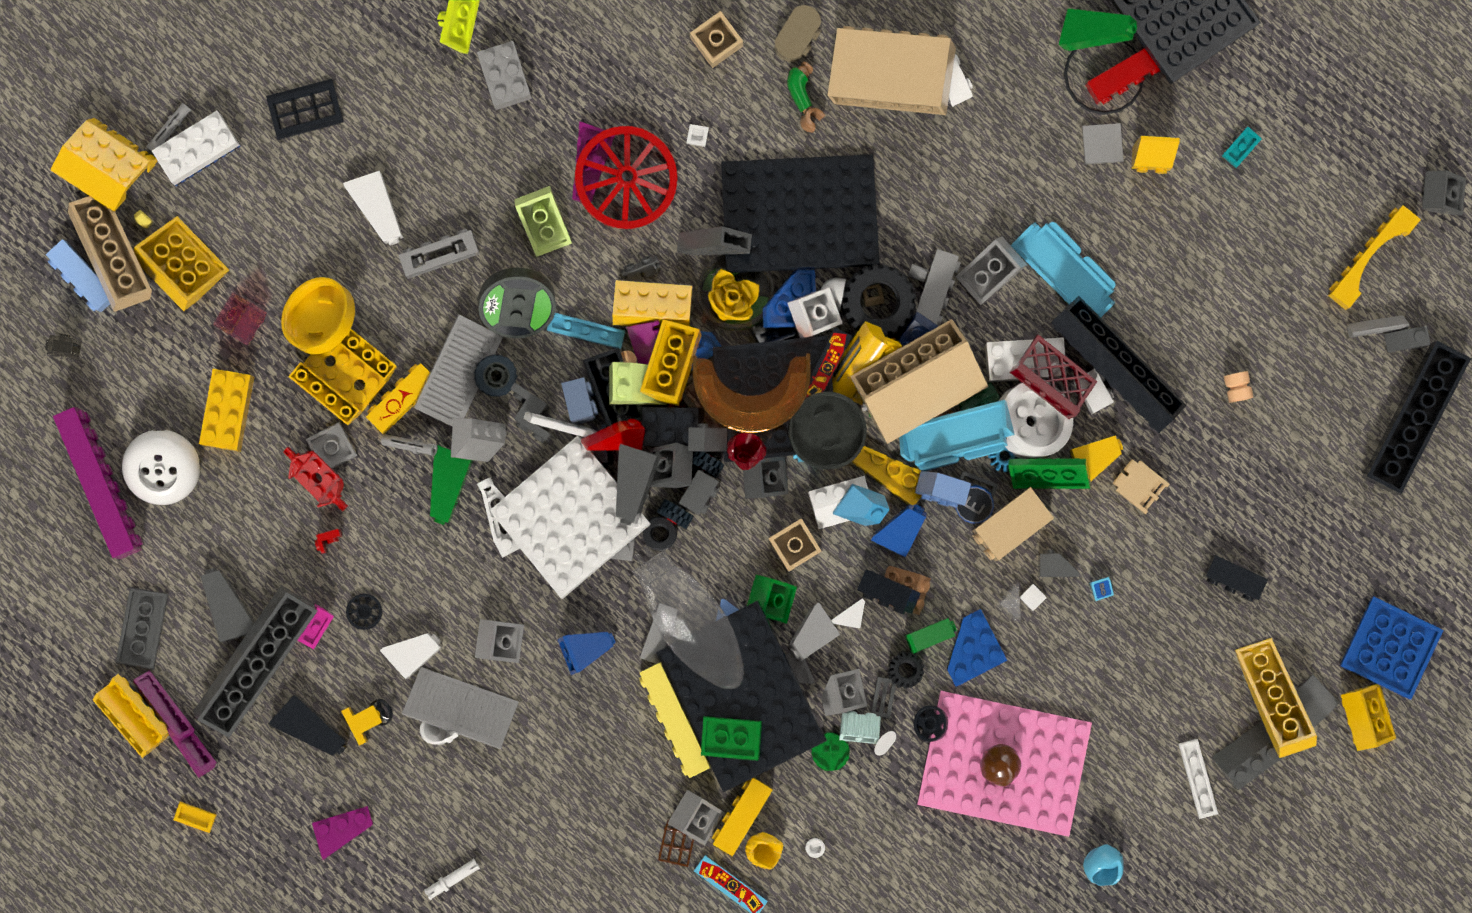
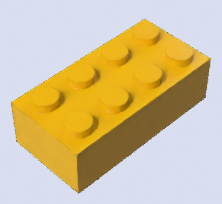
[612,280,692,328]
[199,369,254,452]

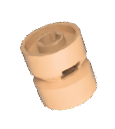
[1224,371,1254,403]

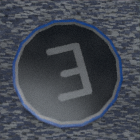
[956,485,994,523]

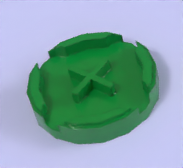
[811,733,850,771]

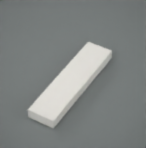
[523,412,597,437]
[1178,739,1218,819]

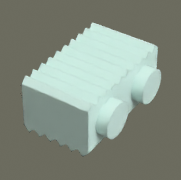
[839,711,881,744]

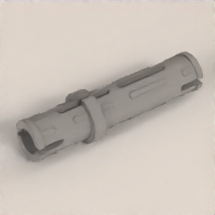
[146,103,192,151]
[381,434,437,456]

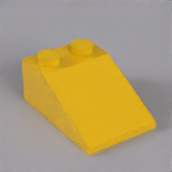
[1131,136,1180,174]

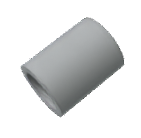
[908,264,928,282]

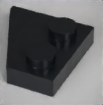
[749,320,797,343]

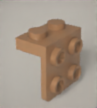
[878,566,931,615]

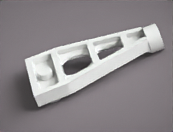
[477,477,520,558]

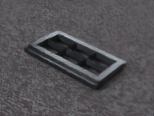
[266,79,344,140]

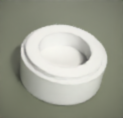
[806,838,825,858]

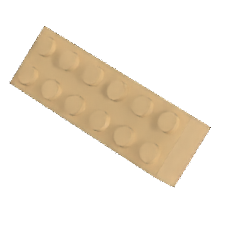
[68,196,152,312]

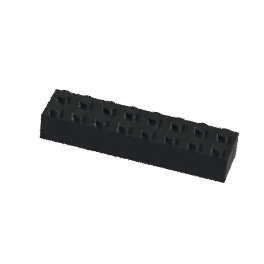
[1051,296,1186,433]
[1362,341,1471,495]

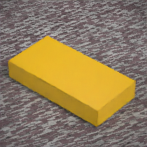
[173,801,217,833]

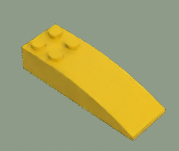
[1235,638,1317,758]

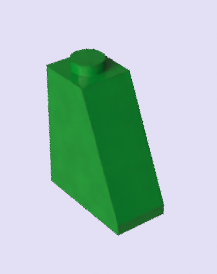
[904,618,957,653]

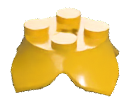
[708,269,759,321]

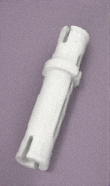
[424,858,480,900]

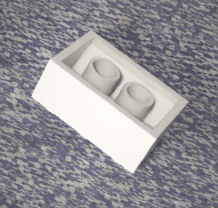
[808,476,868,529]

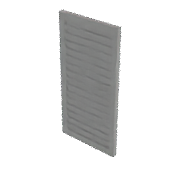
[413,314,503,427]
[402,667,519,749]

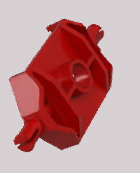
[283,446,348,512]

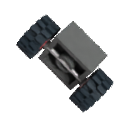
[657,451,725,529]

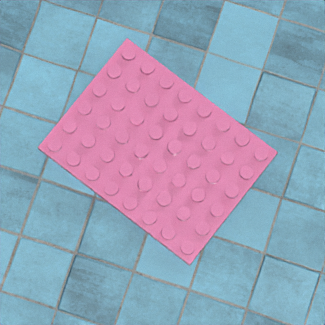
[917,691,1092,837]

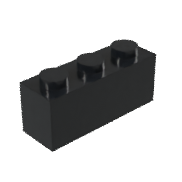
[1203,555,1268,602]
[857,569,921,615]

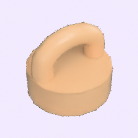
[621,350,637,363]

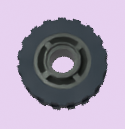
[474,355,517,397]

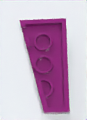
[572,121,615,203]

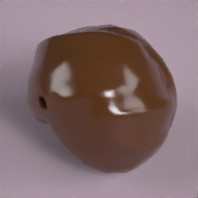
[980,744,1021,787]

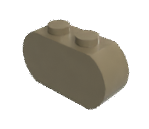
[775,5,822,62]

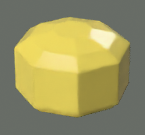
[134,210,153,229]

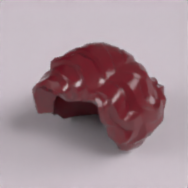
[727,432,766,470]

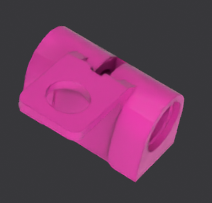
[298,604,334,649]

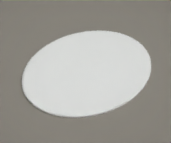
[875,731,896,755]

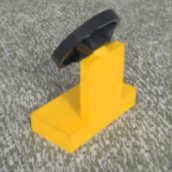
[341,699,393,745]

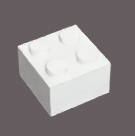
[788,287,842,338]

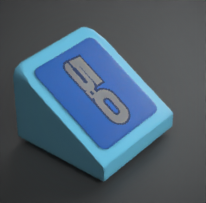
[1089,577,1114,601]

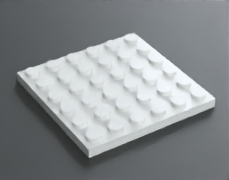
[489,436,651,599]

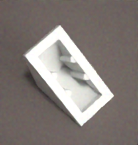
[831,598,865,628]

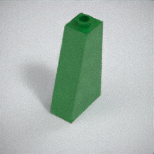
[1058,8,1137,51]
[430,445,473,525]

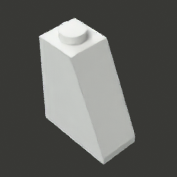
[380,633,442,679]

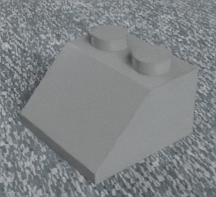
[475,619,524,663]
[668,790,724,846]

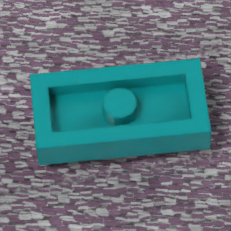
[1222,127,1262,168]

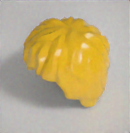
[745,832,784,870]

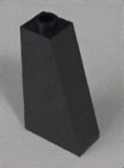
[268,694,348,756]

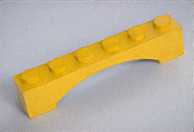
[1328,205,1421,310]

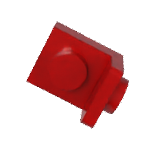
[314,529,343,554]

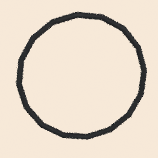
[1064,41,1145,115]

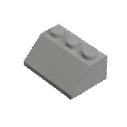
[451,418,506,462]

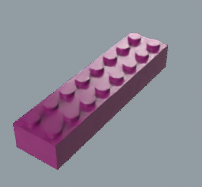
[53,407,143,559]

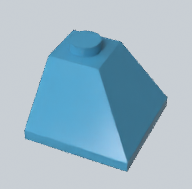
[833,484,890,526]

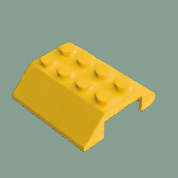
[51,118,158,212]

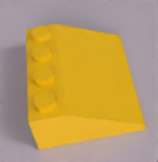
[133,216,229,311]

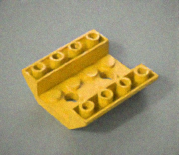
[288,329,397,425]

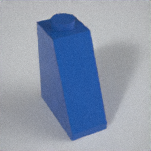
[871,504,927,557]

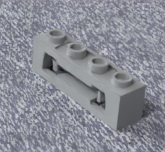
[399,229,480,279]

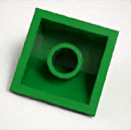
[747,575,797,623]

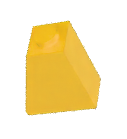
[1070,435,1123,481]

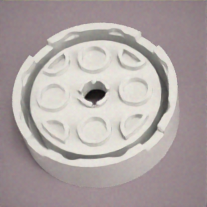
[999,383,1073,459]

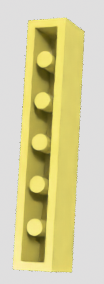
[639,663,711,778]

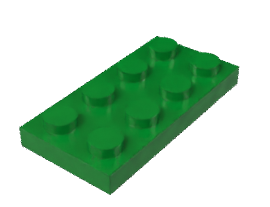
[1008,458,1091,489]

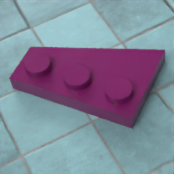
[312,806,373,860]

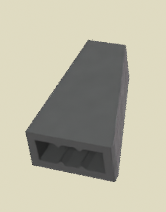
[677,226,752,255]
[616,444,660,526]
[200,568,255,642]

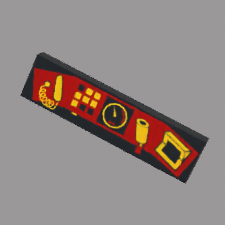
[800,328,852,399]

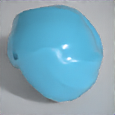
[1083,844,1124,886]

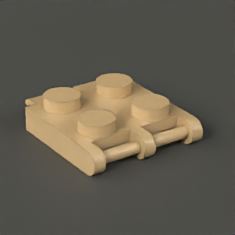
[1113,459,1170,514]

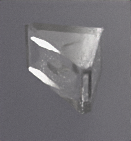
[995,584,1021,622]

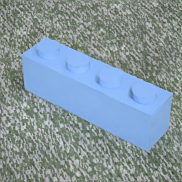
[46,239,110,312]

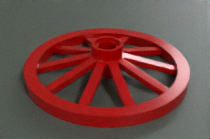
[574,126,677,229]

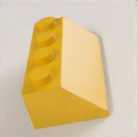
[640,319,701,407]

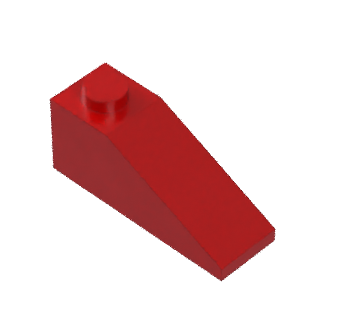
[581,419,645,451]

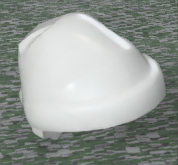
[420,722,459,745]

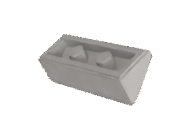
[1347,315,1409,338]
[640,604,678,664]

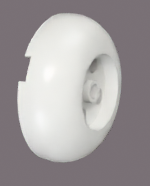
[122,430,200,505]

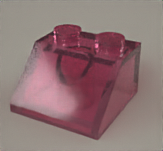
[213,292,267,346]

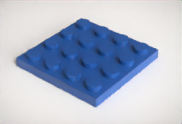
[1339,596,1444,700]

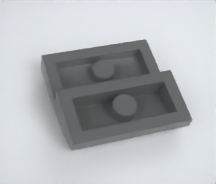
[1296,675,1339,728]

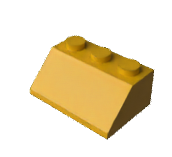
[1341,684,1396,751]

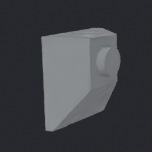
[821,669,867,716]

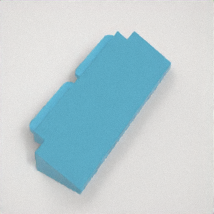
[1010,222,1116,318]
[899,400,1015,471]

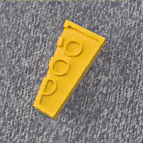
[852,446,922,506]

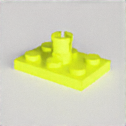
[437,0,480,54]

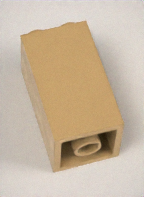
[972,487,1054,561]

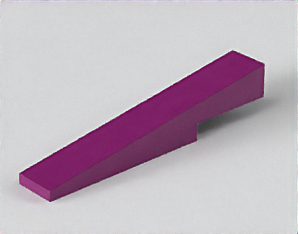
[133,670,217,778]

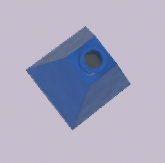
[557,632,615,675]

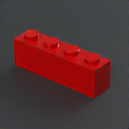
[1085,48,1160,105]

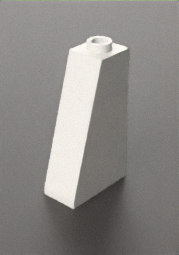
[343,171,403,245]

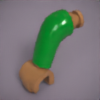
[787,61,825,133]

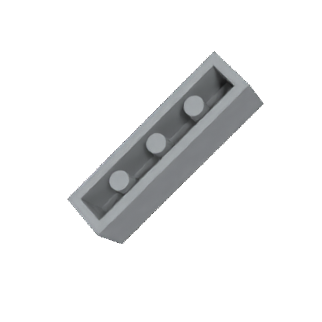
[916,249,961,326]

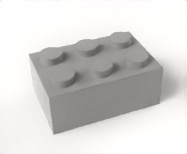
[477,41,532,110]

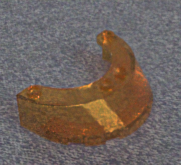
[693,354,810,433]

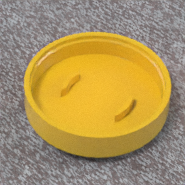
[281,277,355,354]

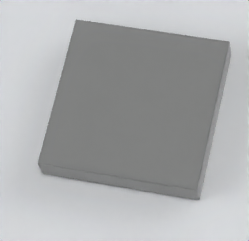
[1082,123,1124,165]
[306,422,358,469]

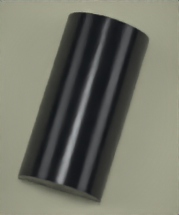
[582,348,642,427]

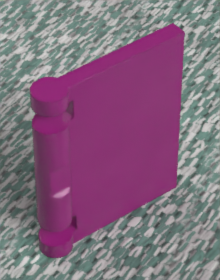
[626,320,660,365]

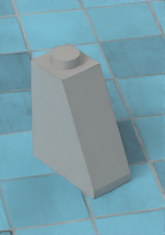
[788,603,840,662]

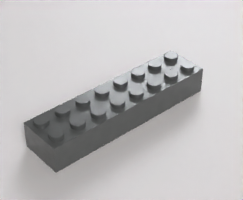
[193,585,318,738]

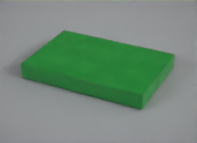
[701,716,762,761]

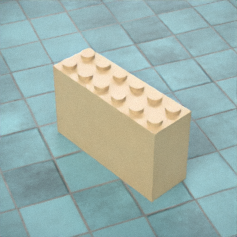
[828,26,956,115]
[850,319,988,444]

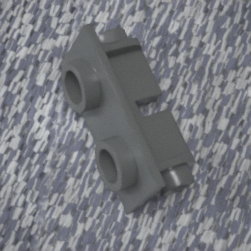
[621,255,661,282]

